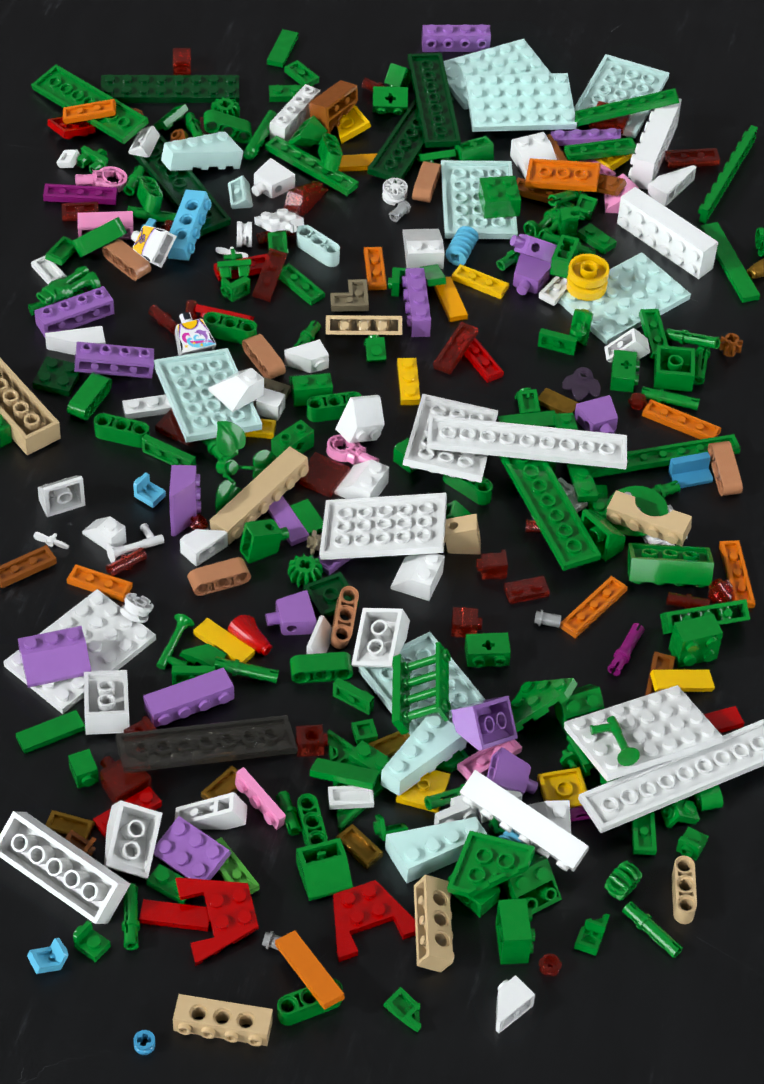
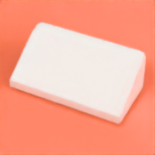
[128,126,160,157]
[307,615,332,654]

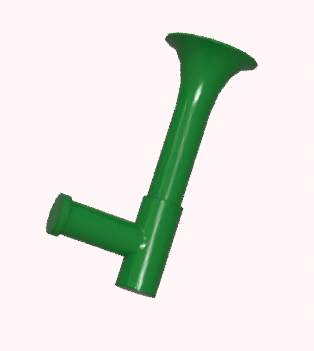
[156,614,195,670]
[590,716,640,766]

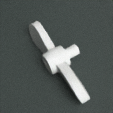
[216,247,248,258]
[33,532,69,549]

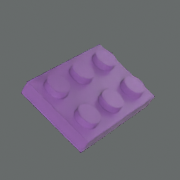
[153,816,231,880]

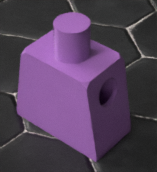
[510,234,557,263]
[513,253,552,295]
[574,395,618,434]
[265,590,317,635]
[487,747,538,795]

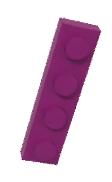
[43,184,118,205]

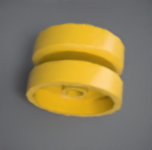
[566,254,610,301]

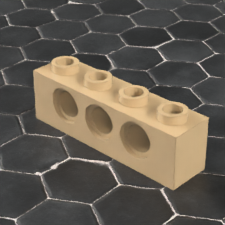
[326,315,402,335]
[414,874,454,972]
[173,994,273,1046]

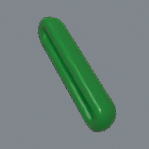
[242,110,277,160]

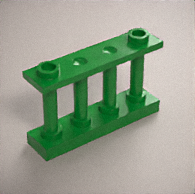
[392,641,451,735]

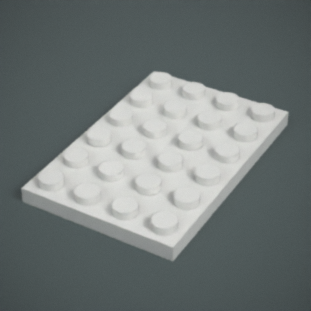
[403,394,498,483]
[319,493,447,560]
[4,589,156,714]
[564,685,723,781]

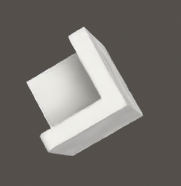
[256,388,285,421]

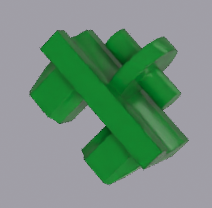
[77,145,109,174]
[217,249,251,280]
[569,309,594,346]
[560,735,595,778]

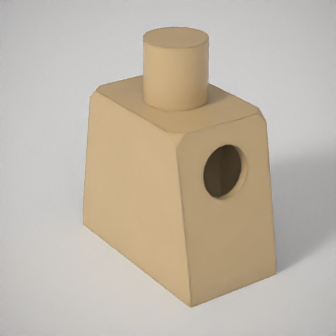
[444,514,481,555]

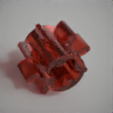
[708,578,734,603]

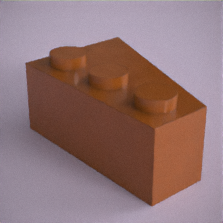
[309,80,358,134]

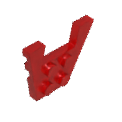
[175,877,259,966]
[333,880,416,962]

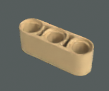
[672,856,697,924]

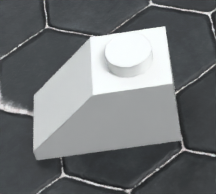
[604,328,650,362]
[284,339,329,373]
[82,516,126,550]
[180,529,228,567]
[496,975,535,1033]

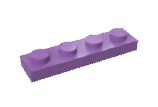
[551,128,621,146]

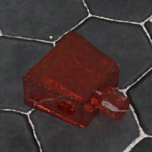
[100,756,151,805]

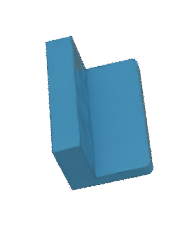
[668,452,713,488]

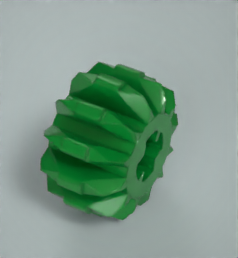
[211,97,240,118]
[288,553,323,588]
[604,861,642,901]

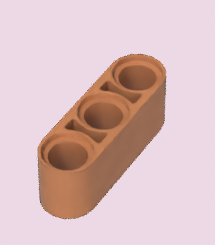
[412,161,441,203]
[102,239,151,281]
[242,334,286,379]
[708,441,743,496]
[187,557,251,596]
[330,586,359,649]

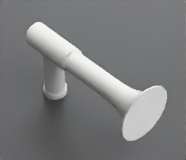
[106,523,164,564]

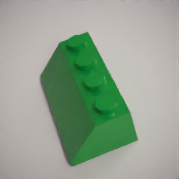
[628,543,714,587]

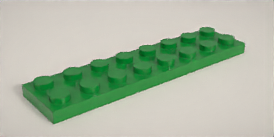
[31,65,149,144]
[499,456,601,571]

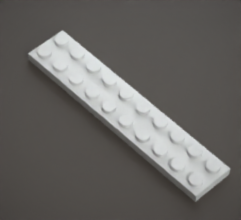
[426,415,627,469]
[578,719,764,833]

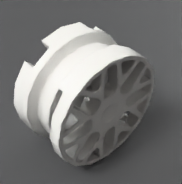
[382,178,408,205]
[237,221,252,247]
[120,593,154,623]

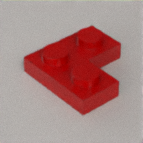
[47,117,96,139]

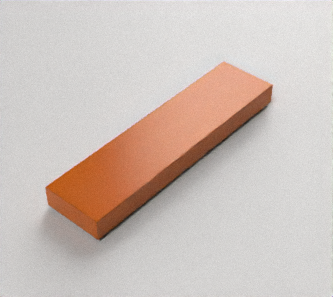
[642,399,721,440]
[719,540,756,608]
[560,576,628,639]
[275,930,345,1010]

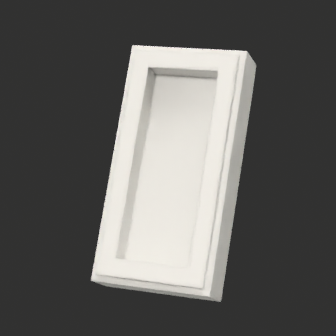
[31,255,67,285]
[328,786,374,810]

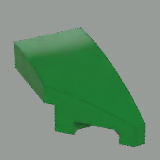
[179,644,227,666]
[574,914,610,956]
[383,987,421,1032]

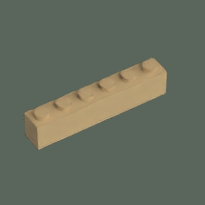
[209,446,309,545]

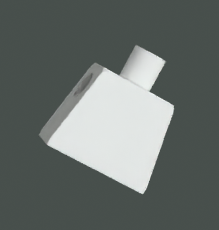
[251,158,295,198]

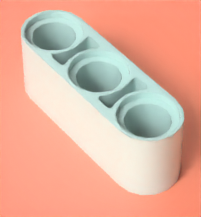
[296,225,340,267]

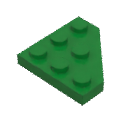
[511,678,577,732]
[447,831,535,898]

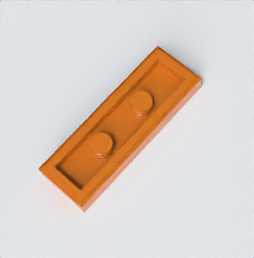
[63,99,116,124]
[364,247,387,290]
[67,564,133,602]

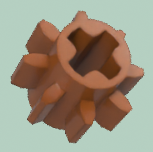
[719,333,743,357]

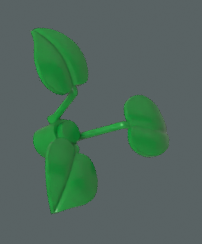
[215,421,276,514]

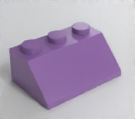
[169,465,201,536]
[18,626,92,688]
[451,696,518,750]

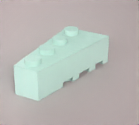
[161,131,243,171]
[381,713,467,796]
[385,817,487,883]

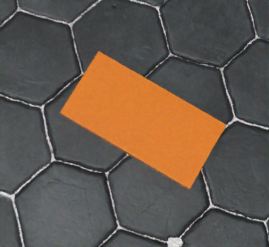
[525,158,601,192]

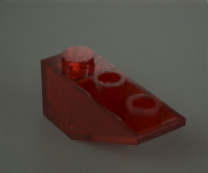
[284,181,328,216]

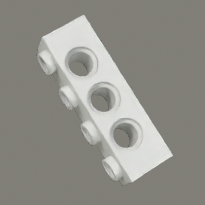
[270,84,320,142]

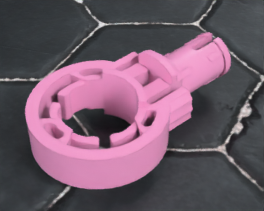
[75,166,128,192]
[326,434,379,465]

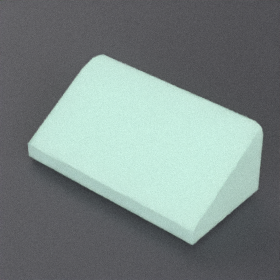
[228,176,253,209]

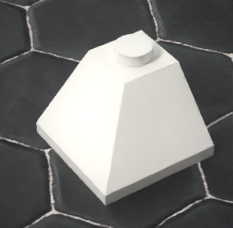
[209,368,264,412]

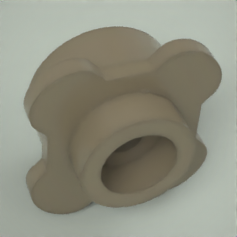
[307,530,322,555]

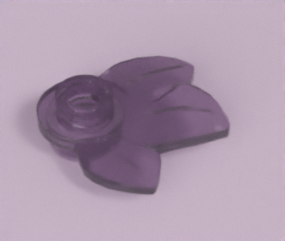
[562,367,601,401]

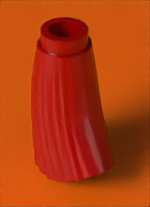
[228,615,273,656]

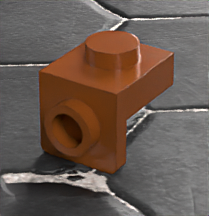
[65,830,96,856]

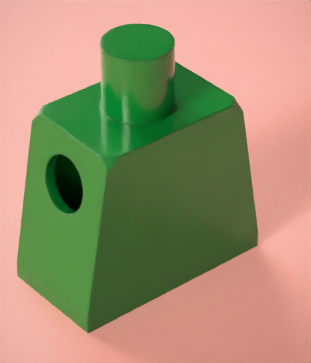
[239,519,289,564]

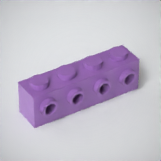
[422,24,491,52]
[402,268,431,337]
[34,286,114,337]
[74,342,154,379]
[143,667,234,728]

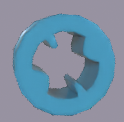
[133,1030,155,1055]

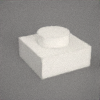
[56,150,81,168]

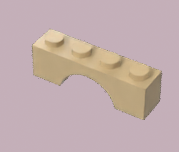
[606,490,692,546]

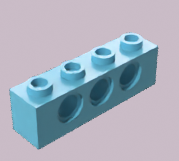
[168,190,211,261]

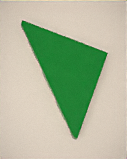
[327,729,385,833]

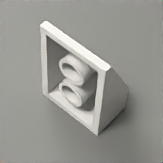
[510,132,557,179]
[403,229,445,269]
[351,608,410,668]
[84,670,130,735]
[104,800,162,879]

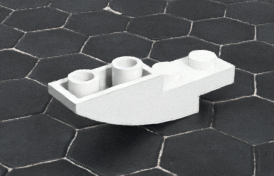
[434,790,522,825]

